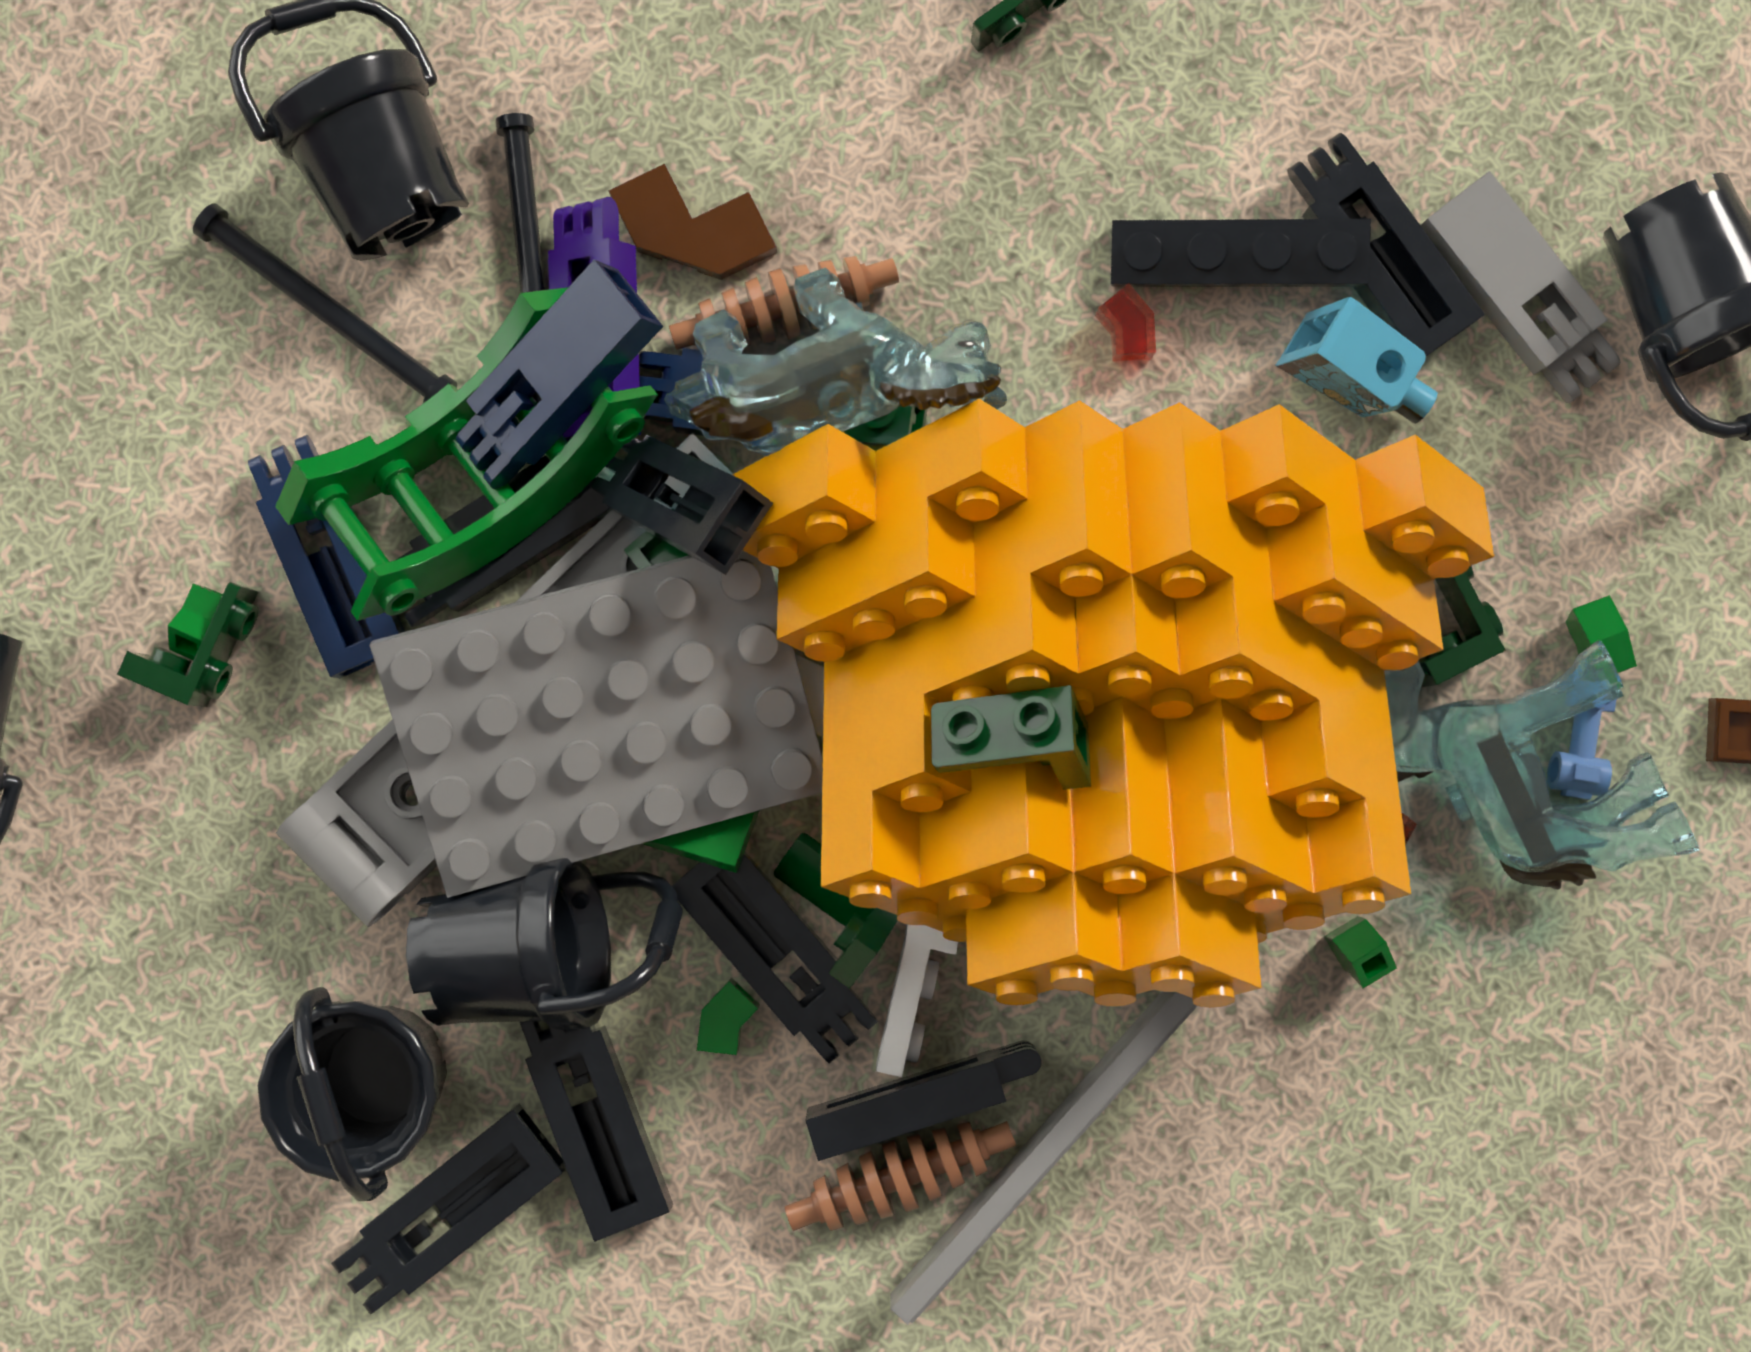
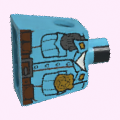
[1275,296,1438,424]

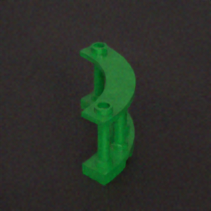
[275,287,658,621]

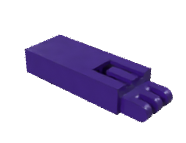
[548,197,641,441]

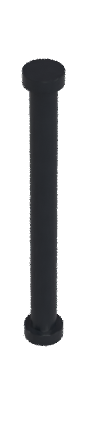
[495,113,546,403]
[193,203,457,403]

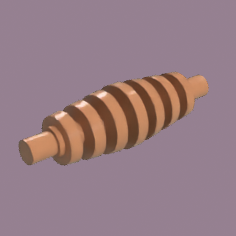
[669,256,899,352]
[785,1121,1016,1231]

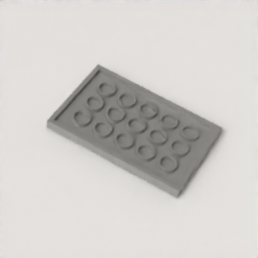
[370,550,823,898]

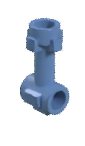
[1547,677,1617,800]

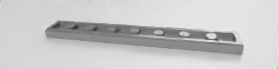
[890,991,1197,1325]

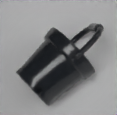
[228,0,469,261]
[1603,172,1751,441]
[406,858,683,1030]
[257,987,447,1201]

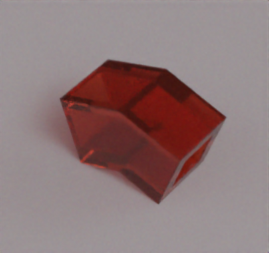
[1095,283,1156,361]

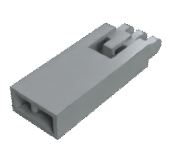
[1421,171,1621,403]

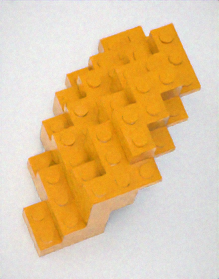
[732,398,1494,1008]

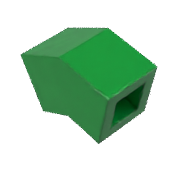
[168,583,223,660]
[1566,595,1637,679]
[1324,916,1397,989]
[696,977,760,1055]

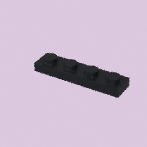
[1111,219,1371,287]

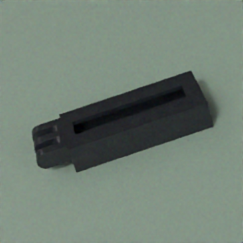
[1287,133,1485,356]
[591,435,773,575]
[396,455,612,628]
[672,851,878,1064]
[519,1021,674,1242]
[805,1040,1042,1161]
[331,1103,566,1315]

